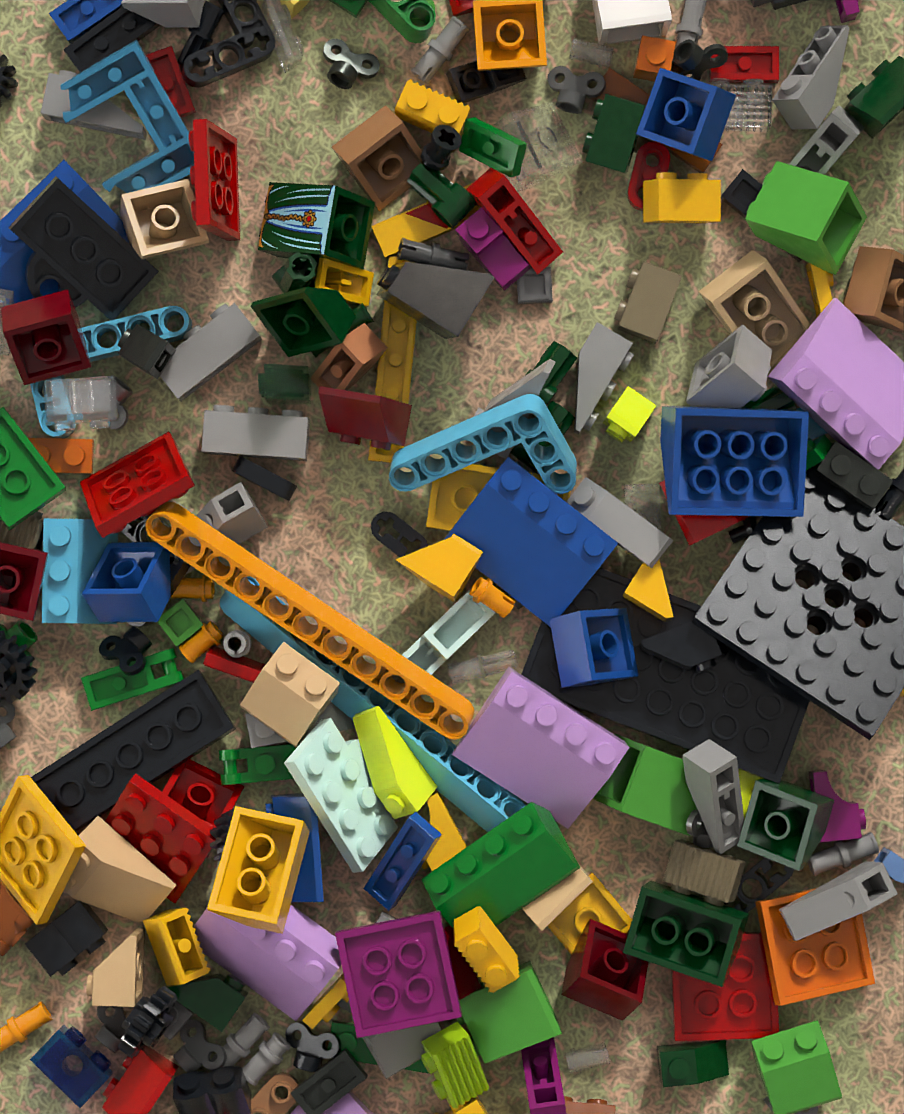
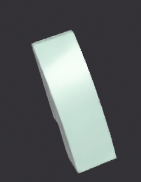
[402,590,496,675]

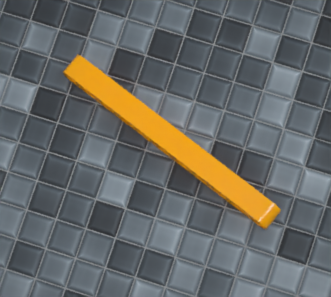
[145,501,475,740]

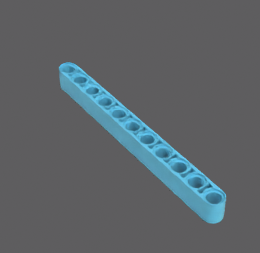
[220,576,526,832]

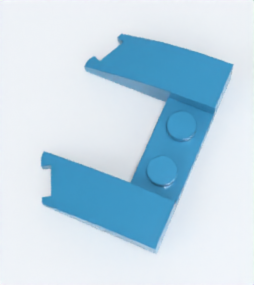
[60,40,194,193]

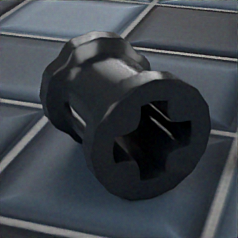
[420,125,462,171]

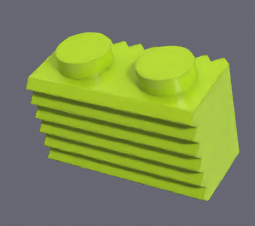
[421,1021,489,1108]

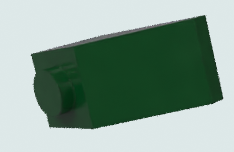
[168,974,248,1032]
[657,1040,729,1087]

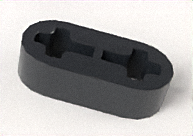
[232,456,297,501]
[371,512,428,557]

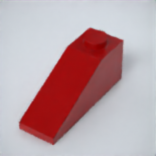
[466,168,563,275]

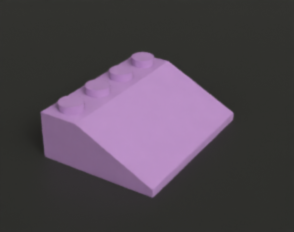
[767,298,904,470]
[452,667,629,829]
[193,905,341,1021]

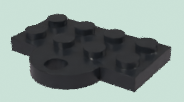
[8,176,159,320]

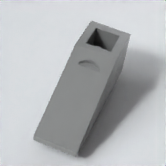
[772,25,850,129]
[574,322,634,435]
[172,482,268,575]
[779,861,898,941]

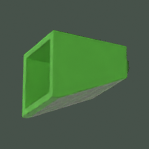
[745,161,867,275]
[593,733,698,836]
[456,960,562,1064]

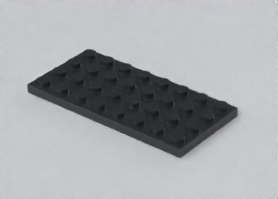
[521,567,810,784]

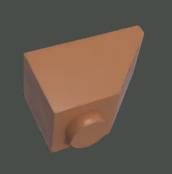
[310,323,388,391]

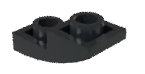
[446,61,527,103]

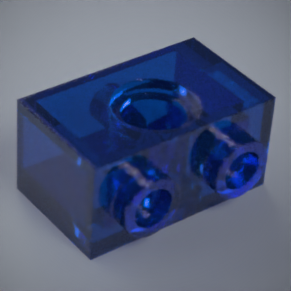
[30,1025,113,1108]

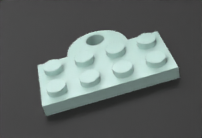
[284,718,398,873]

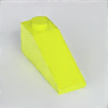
[352,706,438,819]

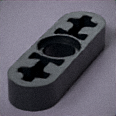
[724,857,795,913]

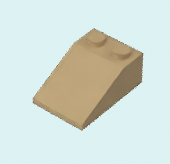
[698,250,811,378]
[64,816,176,924]

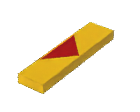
[371,183,480,259]

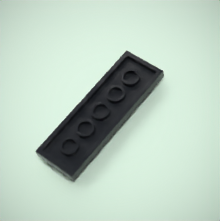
[31,670,236,832]

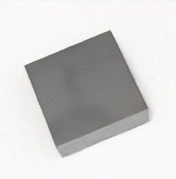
[517,267,553,304]

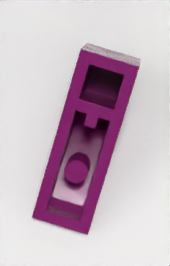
[521,1037,566,1114]

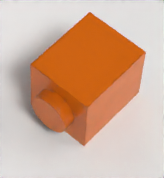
[633,35,676,82]

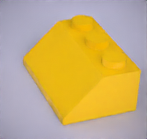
[207,806,310,934]

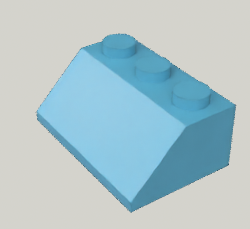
[42,518,118,624]

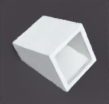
[592,0,672,45]

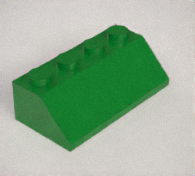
[421,802,580,928]

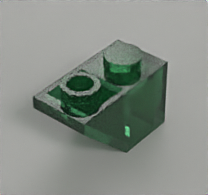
[258,364,311,405]

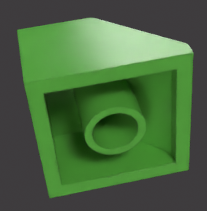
[751,1020,842,1114]

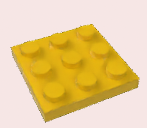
[0,775,86,925]

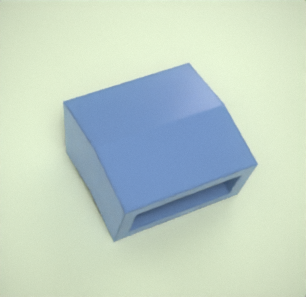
[873,847,904,883]

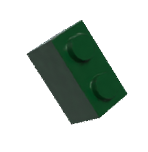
[582,94,646,173]

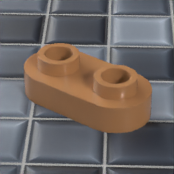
[251,1072,299,1114]

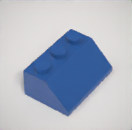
[265,793,324,902]

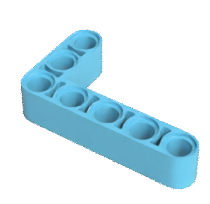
[30,306,192,438]
[389,394,577,494]

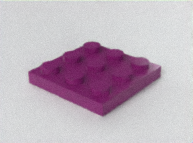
[335,910,462,1038]

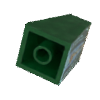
[258,182,375,269]

